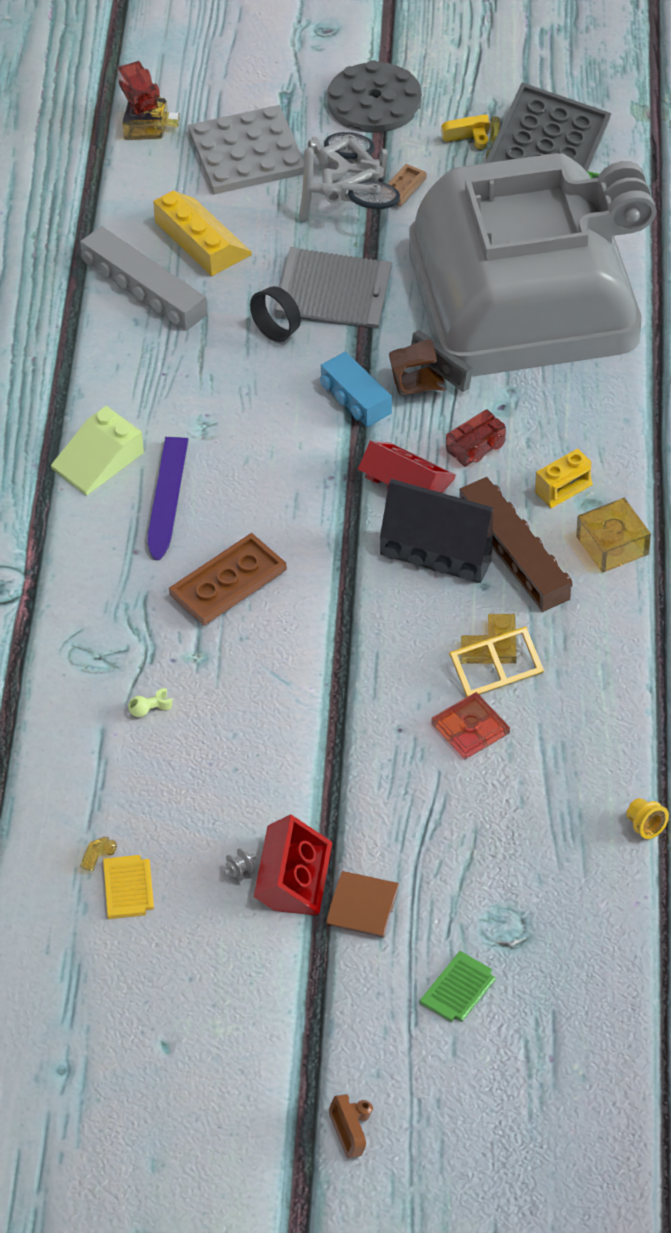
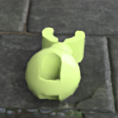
[128,688,173,717]

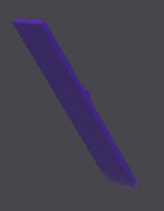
[148,436,189,561]

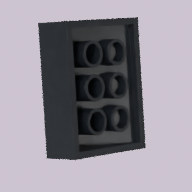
[380,479,493,584]

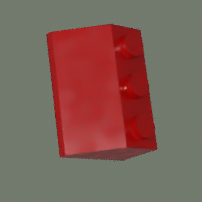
[358,441,456,493]
[253,814,332,916]

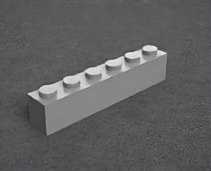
[80,226,207,331]

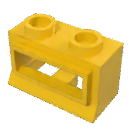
[535,448,593,509]

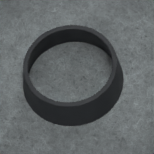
[250,286,301,342]

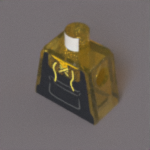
[122,92,180,140]

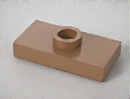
[380,164,427,207]

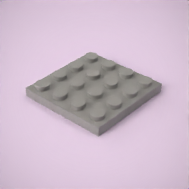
[188,105,304,194]

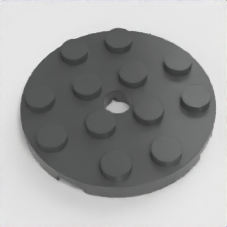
[327,60,422,133]

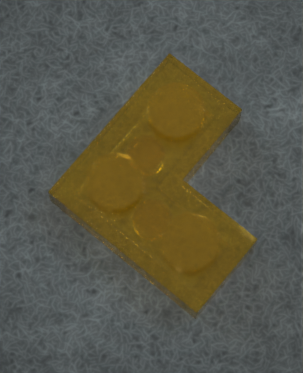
[461,614,517,664]

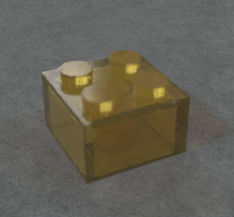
[576,497,651,573]

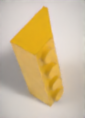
[153,190,252,276]

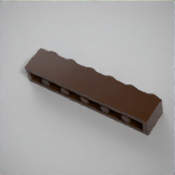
[459,477,573,612]

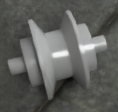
[224,848,256,881]

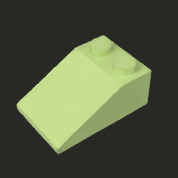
[51,406,144,495]

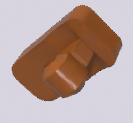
[329,1094,373,1158]

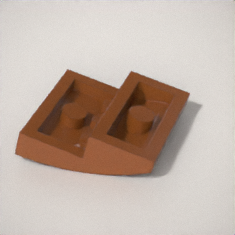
[326,871,399,938]

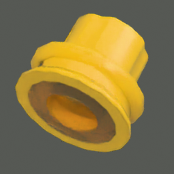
[626,798,669,839]

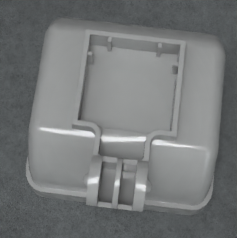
[409,153,656,377]

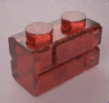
[446,409,506,467]

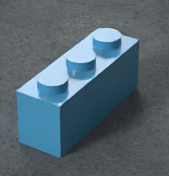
[320,351,392,427]

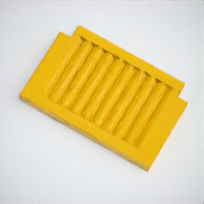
[103,855,154,919]

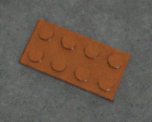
[169,532,287,626]

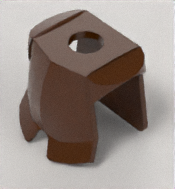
[389,339,447,396]

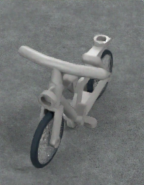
[299,132,400,221]

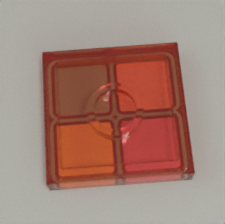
[431,692,510,760]

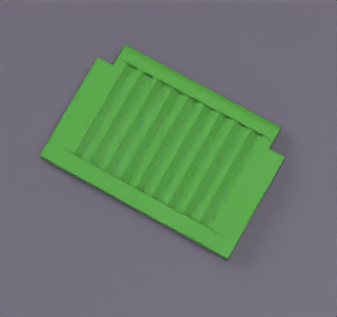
[420,951,496,1022]

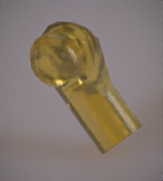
[80,836,117,871]

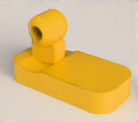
[441,114,490,150]

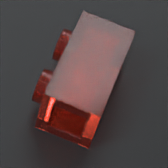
[117,61,160,114]

